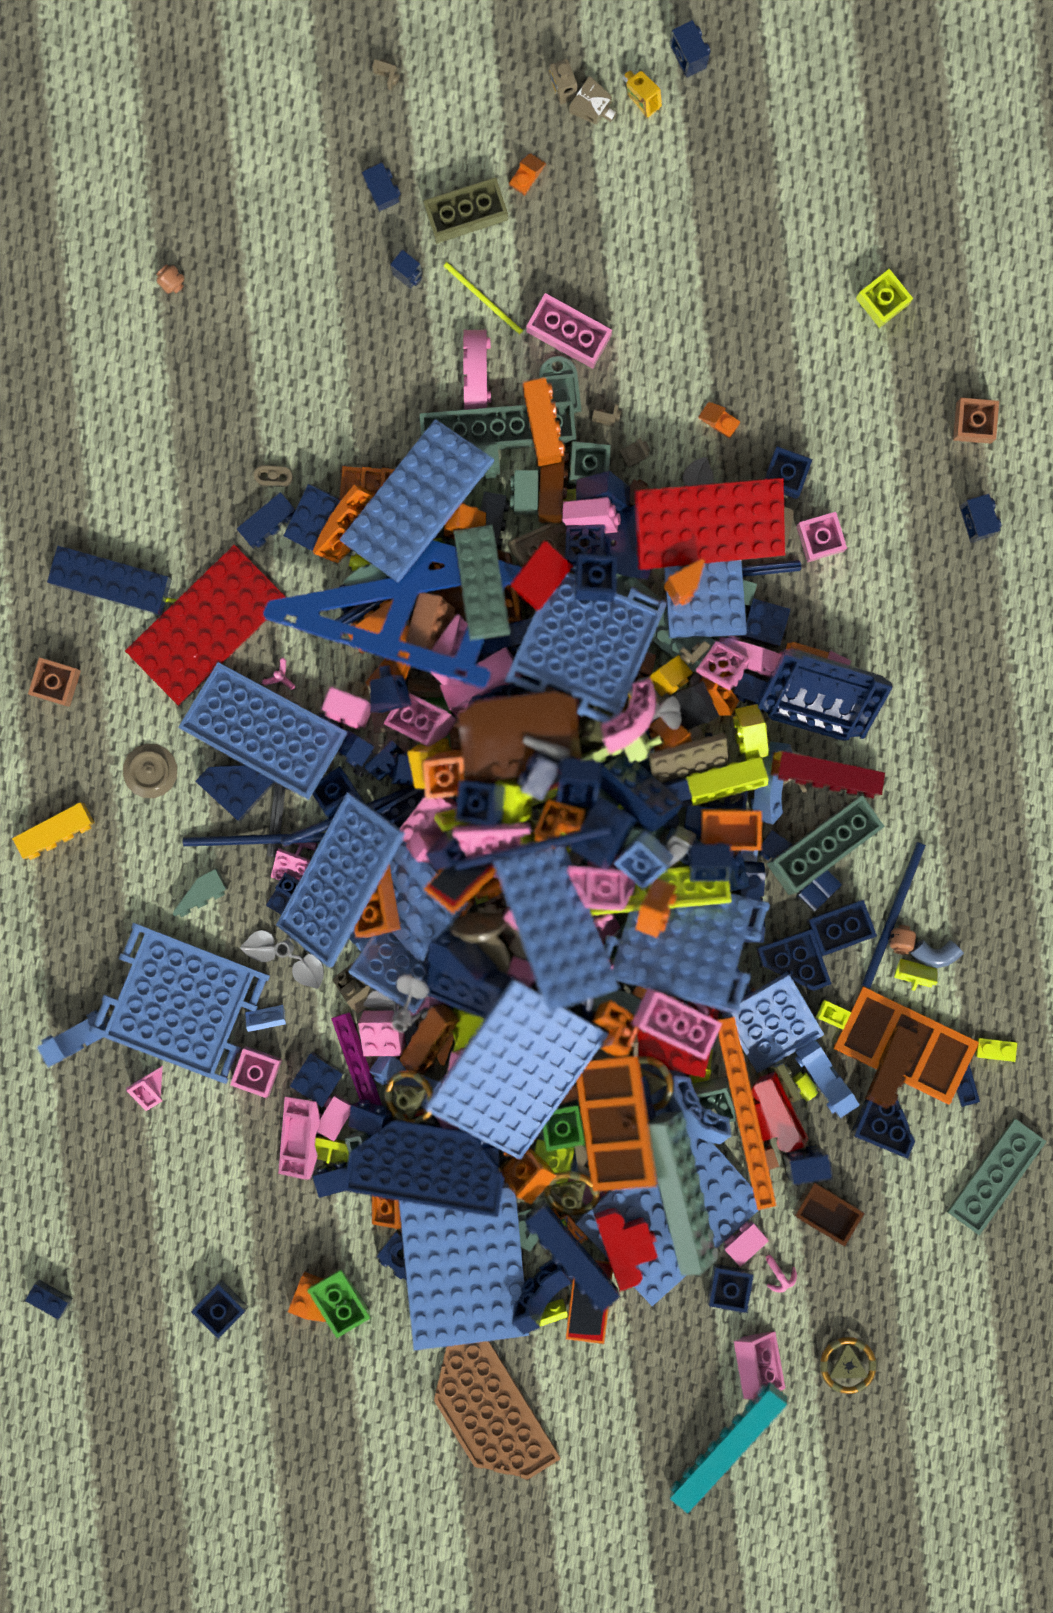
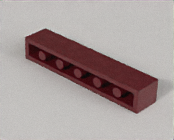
[770,751,885,799]

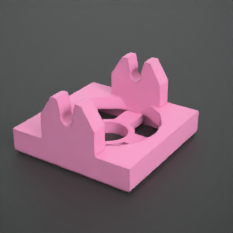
[696,641,750,690]

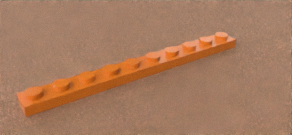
[715,1016,777,1210]

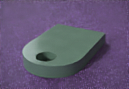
[539,356,582,413]

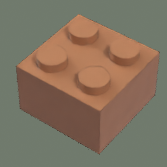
[953,398,999,444]
[28,657,81,707]

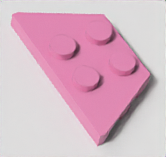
[453,824,530,857]
[567,866,636,911]

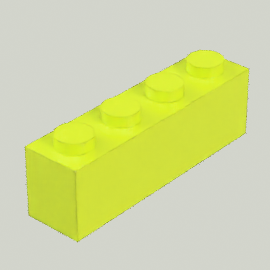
[686,757,768,806]

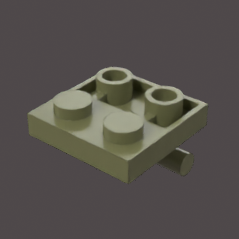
[757,1063,802,1102]

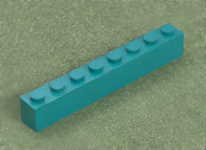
[670,1382,788,1514]

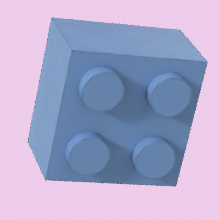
[614,830,674,890]

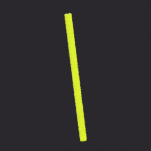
[444,262,523,335]

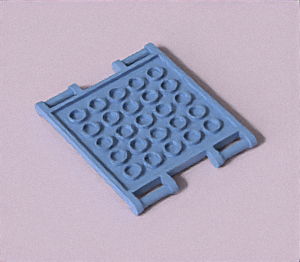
[505,556,667,723]
[604,894,770,1014]
[89,923,270,1084]

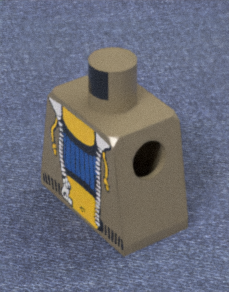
[547,59,578,105]

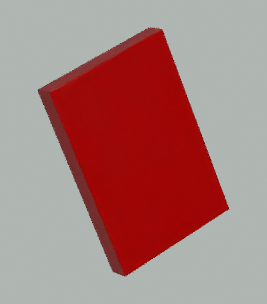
[510,541,573,611]

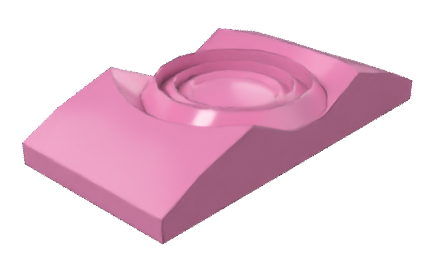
[278,1096,320,1180]

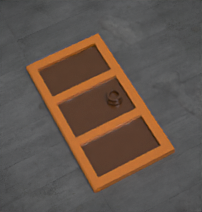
[833,987,979,1105]
[576,1056,658,1192]

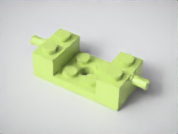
[581,731,662,770]

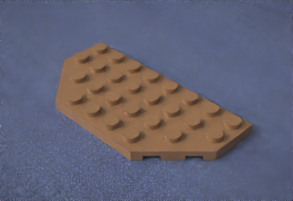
[434,1341,561,1480]

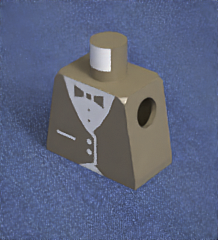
[569,76,617,125]

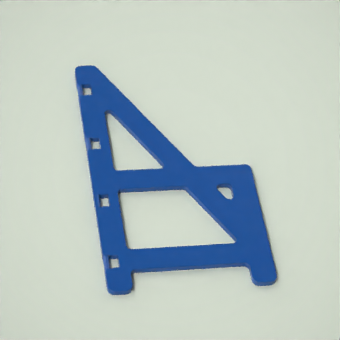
[263,540,522,688]

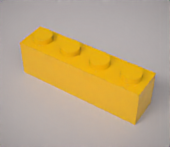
[12,802,95,860]

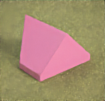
[126,1066,163,1111]

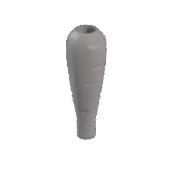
[523,736,570,762]

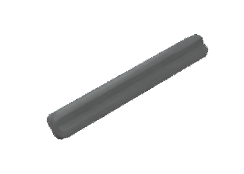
[267,782,286,857]

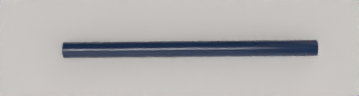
[280,785,416,847]
[455,824,611,870]
[182,832,326,847]
[861,842,926,988]

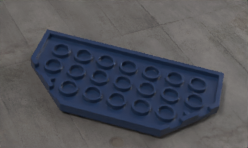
[344,1119,505,1217]

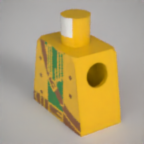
[623,70,662,118]

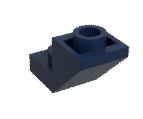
[266,872,299,915]

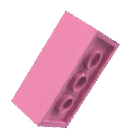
[440,647,526,717]

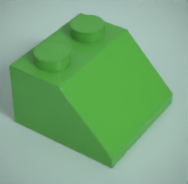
[543,1106,585,1152]

